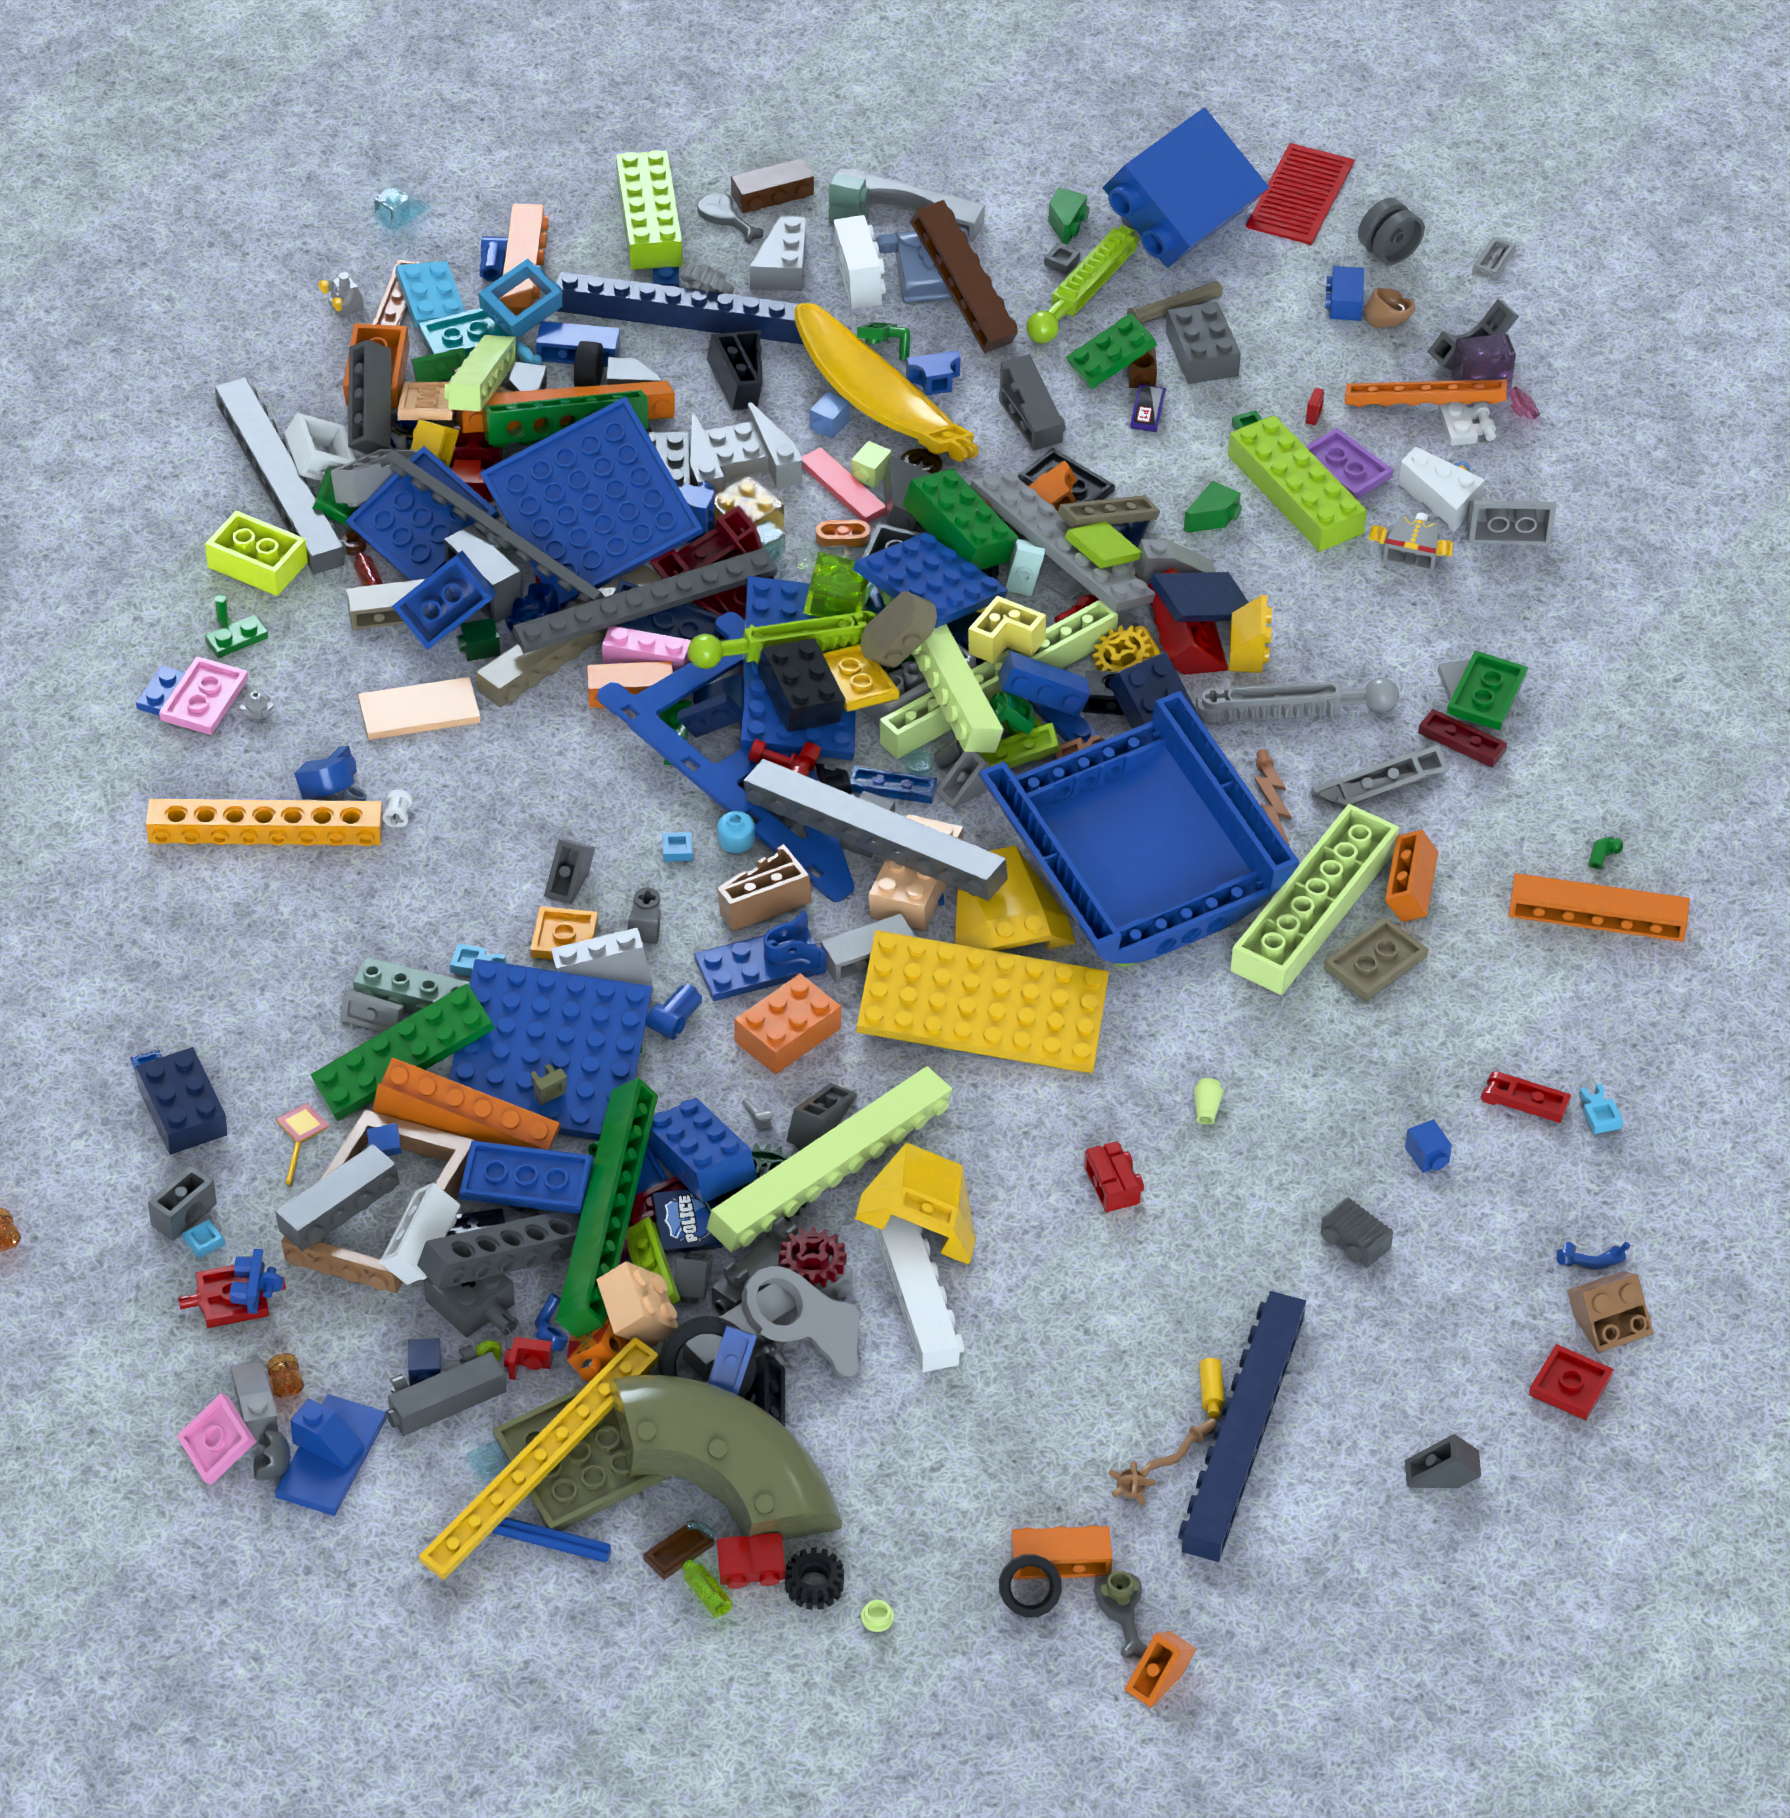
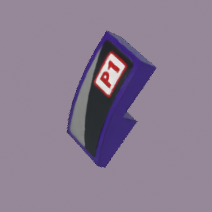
[1130,384,1166,432]

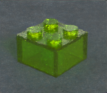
[804,552,869,618]

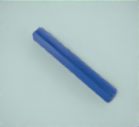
[491,1517,611,1562]

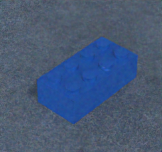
[648,1098,758,1203]

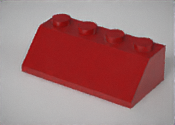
[1147,567,1228,675]

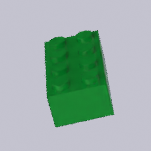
[902,468,1018,570]

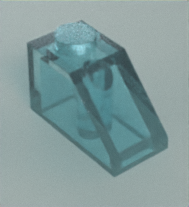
[374,186,431,232]

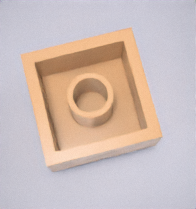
[596,1261,678,1347]

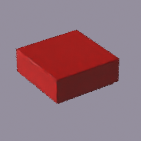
[1305,388,1325,425]

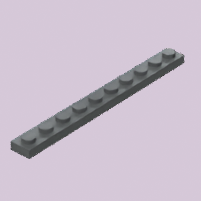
[385,449,605,603]
[512,547,778,654]

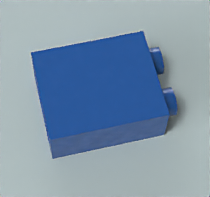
[1102,107,1269,268]

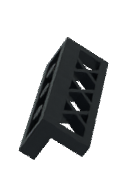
[744,1353,785,1427]

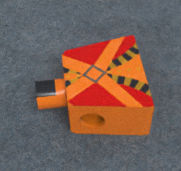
[567,1314,631,1382]

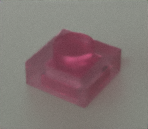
[1508,386,1540,420]

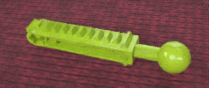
[1026,225,1139,344]
[687,611,877,669]

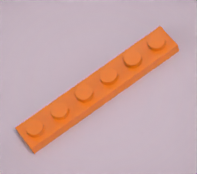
[1345,379,1507,407]

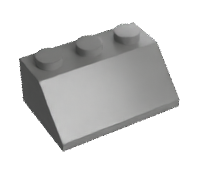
[1467,500,1557,544]
[551,928,654,993]

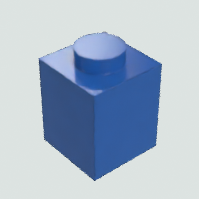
[1405,1119,1452,1173]

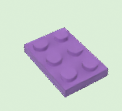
[1306,428,1394,499]

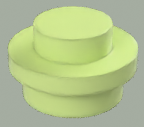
[861,1600,894,1632]

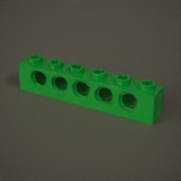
[482,390,649,447]

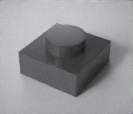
[1044,243,1080,274]

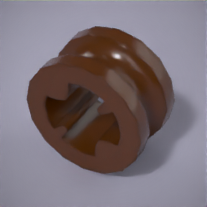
[341,530,366,556]

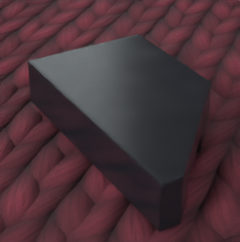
[816,763,853,794]

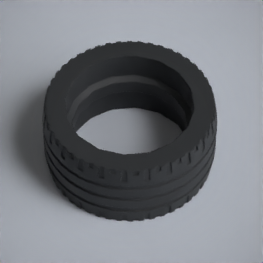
[660,1316,756,1398]

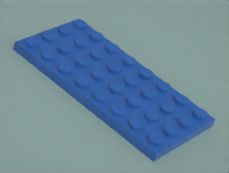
[740,576,858,761]

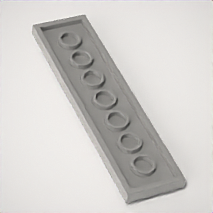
[970,471,1156,612]

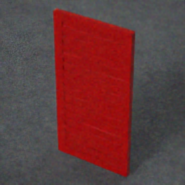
[1246,143,1355,245]

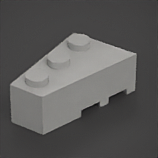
[750,216,806,291]

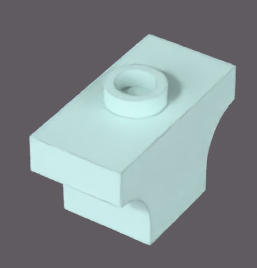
[1005,539,1045,596]

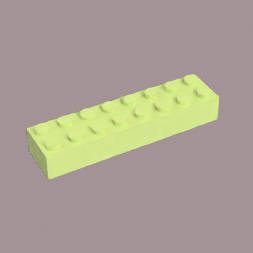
[1231,804,1399,996]

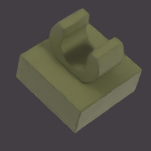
[531,1064,567,1106]

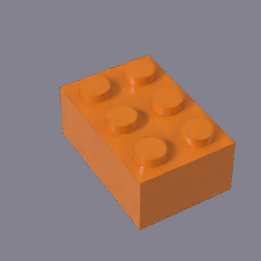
[343,323,410,409]
[734,973,841,1075]

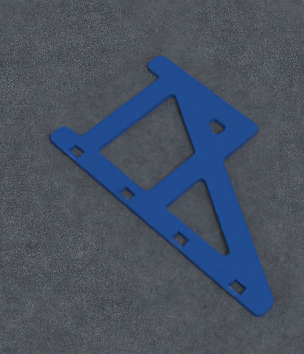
[597,612,855,902]

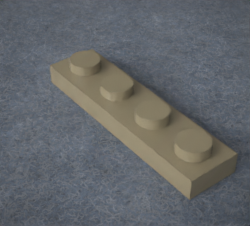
[1057,495,1160,529]

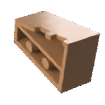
[717,844,812,931]

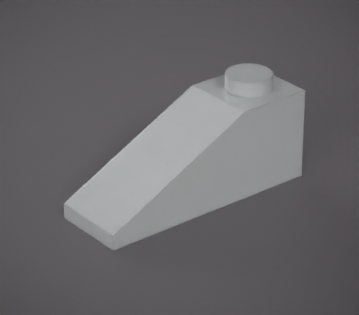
[1133,539,1216,583]
[231,1360,278,1442]

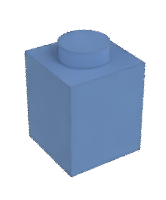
[810,392,850,438]

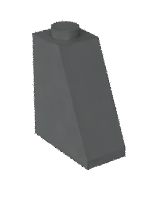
[883,456,931,531]

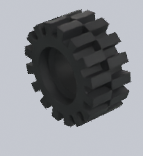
[785,1547,844,1610]

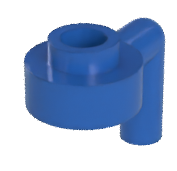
[535,1293,569,1353]

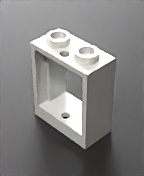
[285,413,356,481]

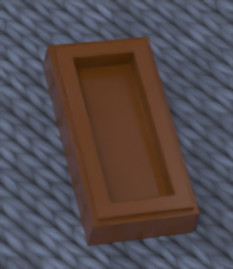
[643,1520,714,1580]

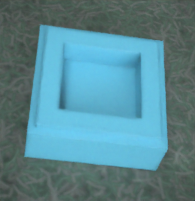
[182,1219,225,1259]

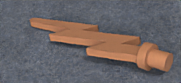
[1254,749,1292,846]

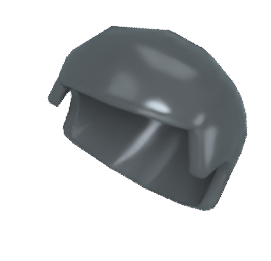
[254,1430,291,1480]

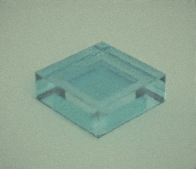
[467,1440,509,1481]

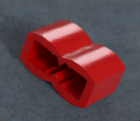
[717,1533,785,1589]

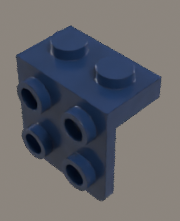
[677,673,744,738]

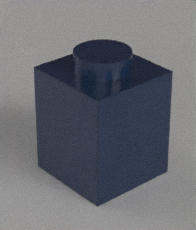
[408,1338,441,1386]

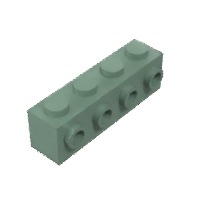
[353,956,470,1015]

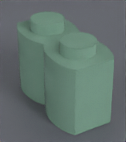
[829,173,870,224]

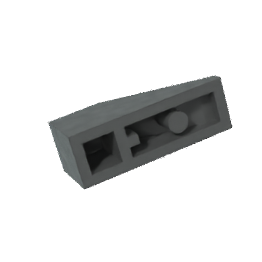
[786,1083,857,1150]

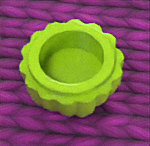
[475,1340,502,1362]

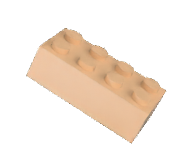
[869,814,963,931]

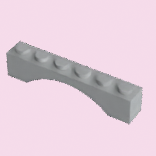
[829,167,985,242]

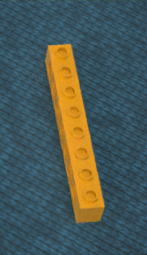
[146,799,383,847]

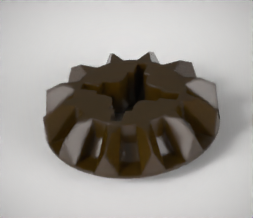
[900,448,942,474]

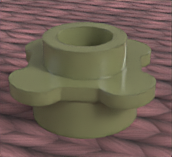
[1100,1571,1139,1605]

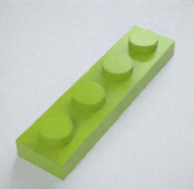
[625,1216,680,1305]

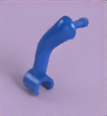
[1557,1242,1630,1269]

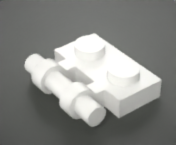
[1438,402,1496,446]

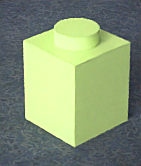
[851,441,891,488]

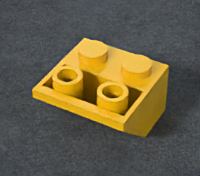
[1229,595,1272,673]

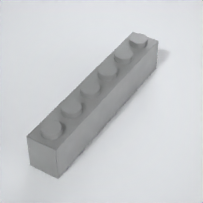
[682,1255,853,1382]

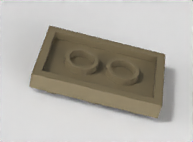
[1324,917,1428,1001]

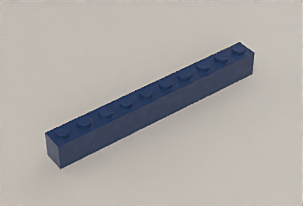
[556,271,804,345]
[1178,1291,1306,1562]

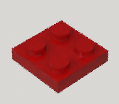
[1528,1344,1614,1420]

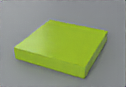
[1065,521,1142,569]

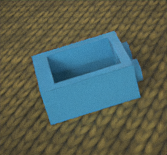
[478,258,563,339]

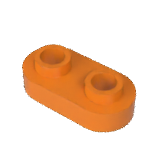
[816,520,871,547]

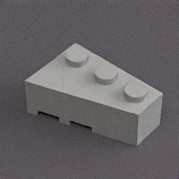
[330,449,419,507]

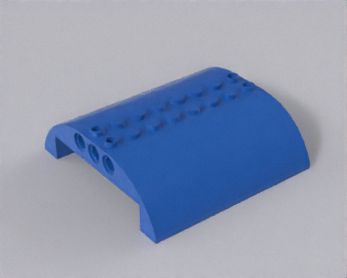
[978,691,1299,964]

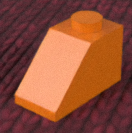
[1124,1631,1197,1708]

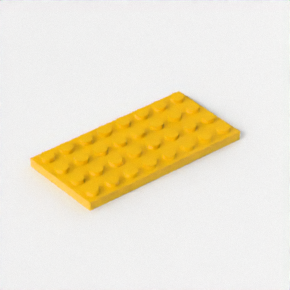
[856,930,1109,1073]

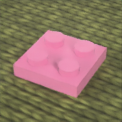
[177,1393,256,1484]

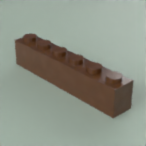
[910,200,1018,354]

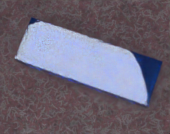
[850,766,937,804]

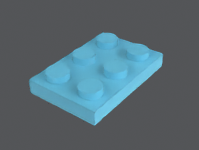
[395,261,465,327]

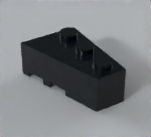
[707,330,763,410]

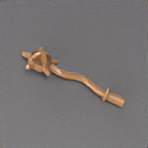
[1109,1418,1217,1505]

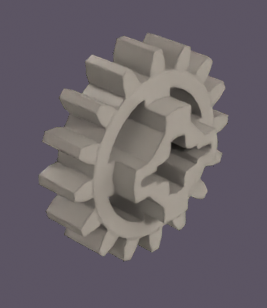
[679,263,735,294]

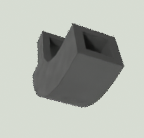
[1427,299,1519,371]

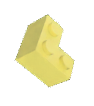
[968,596,1046,663]

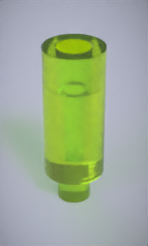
[682,1560,733,1618]

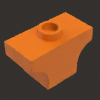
[1028,460,1077,511]

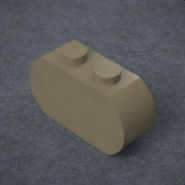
[861,591,937,668]

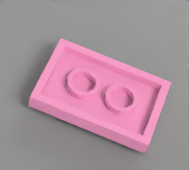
[159,656,248,735]

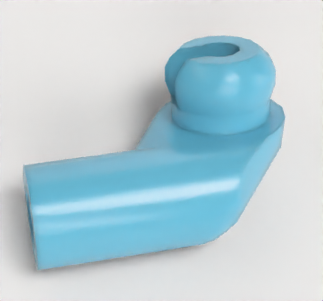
[516,340,542,365]

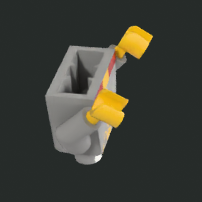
[1368,513,1454,573]

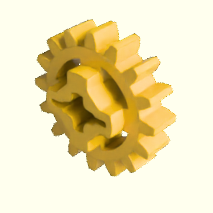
[1092,625,1155,672]

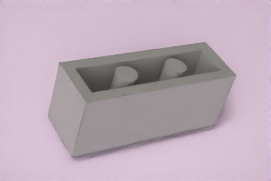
[821,914,916,984]

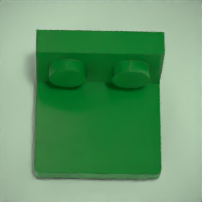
[989,691,1035,735]

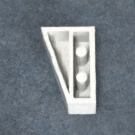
[1399,446,1485,532]

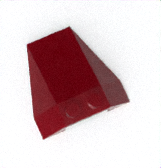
[650,505,774,620]

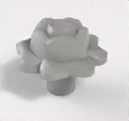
[239,691,274,720]

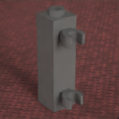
[712,1216,799,1315]
[386,1345,507,1436]

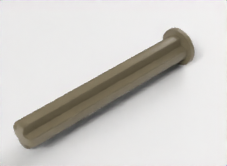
[1127,281,1223,324]

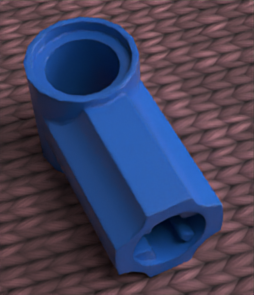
[479,236,508,282]
[646,983,702,1040]

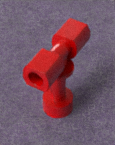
[748,739,821,777]

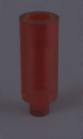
[354,553,383,586]

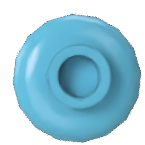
[717,811,755,854]

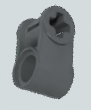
[627,887,661,944]

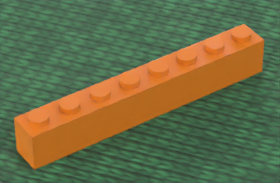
[457,381,675,433]

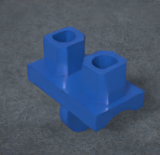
[230,1249,284,1314]

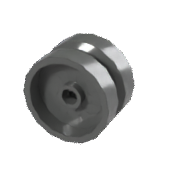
[1358,198,1425,265]

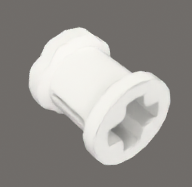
[382,789,412,827]

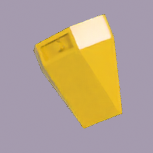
[854,1142,976,1265]

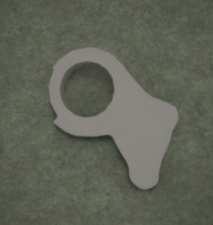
[742,1266,860,1378]

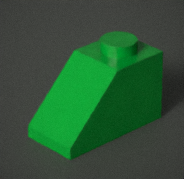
[1184,481,1242,533]

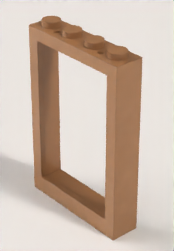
[281,1110,475,1294]

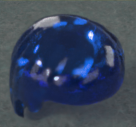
[505,582,560,633]

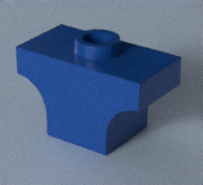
[906,350,961,395]

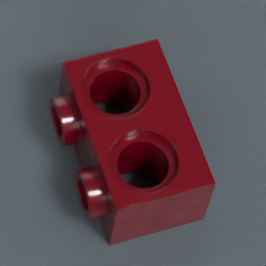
[449,426,504,470]

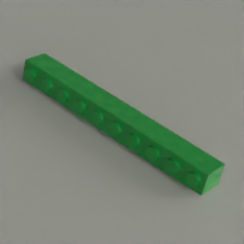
[556,1077,658,1338]

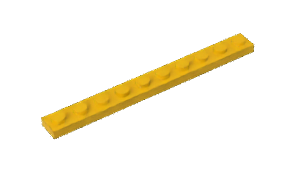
[419,1337,659,1581]

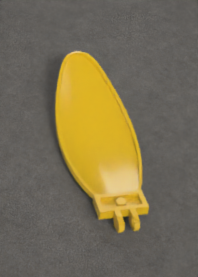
[794,303,979,462]

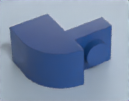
[294,746,357,799]

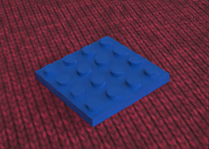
[345,446,499,581]
[853,532,1008,628]

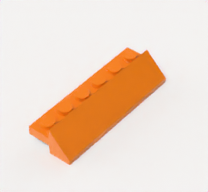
[372,1057,561,1150]

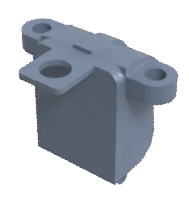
[876,228,969,303]

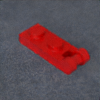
[1480,1071,1571,1123]

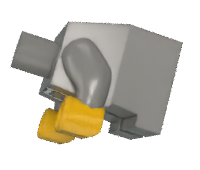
[318,272,364,318]

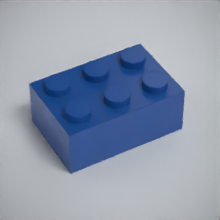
[392,550,497,650]

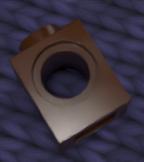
[1128,348,1157,388]

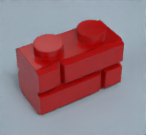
[1084,1141,1144,1212]

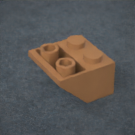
[1567,1271,1654,1353]

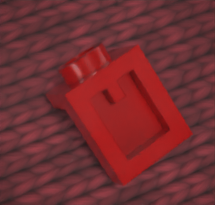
[504,1337,553,1380]

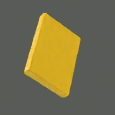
[823,644,899,712]

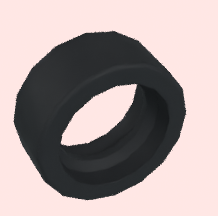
[574,341,604,387]
[999,1554,1062,1618]

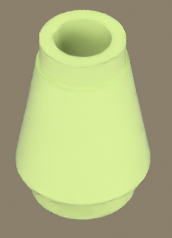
[1194,1078,1224,1125]

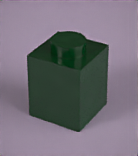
[457,618,500,661]

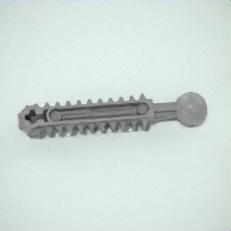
[1196,678,1399,723]

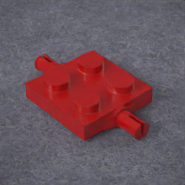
[178,1265,286,1328]

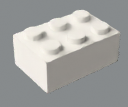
[834,215,886,309]

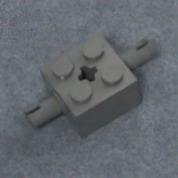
[424,1274,518,1338]

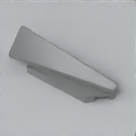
[1310,744,1449,808]

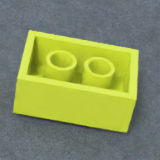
[205,511,308,596]

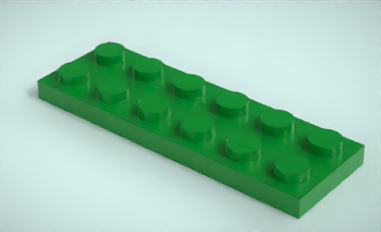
[310,983,495,1121]

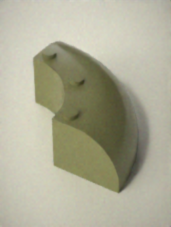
[609,1375,842,1541]

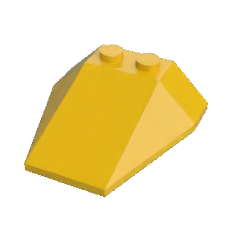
[954,845,1076,951]

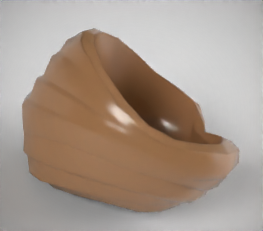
[1364,288,1416,328]

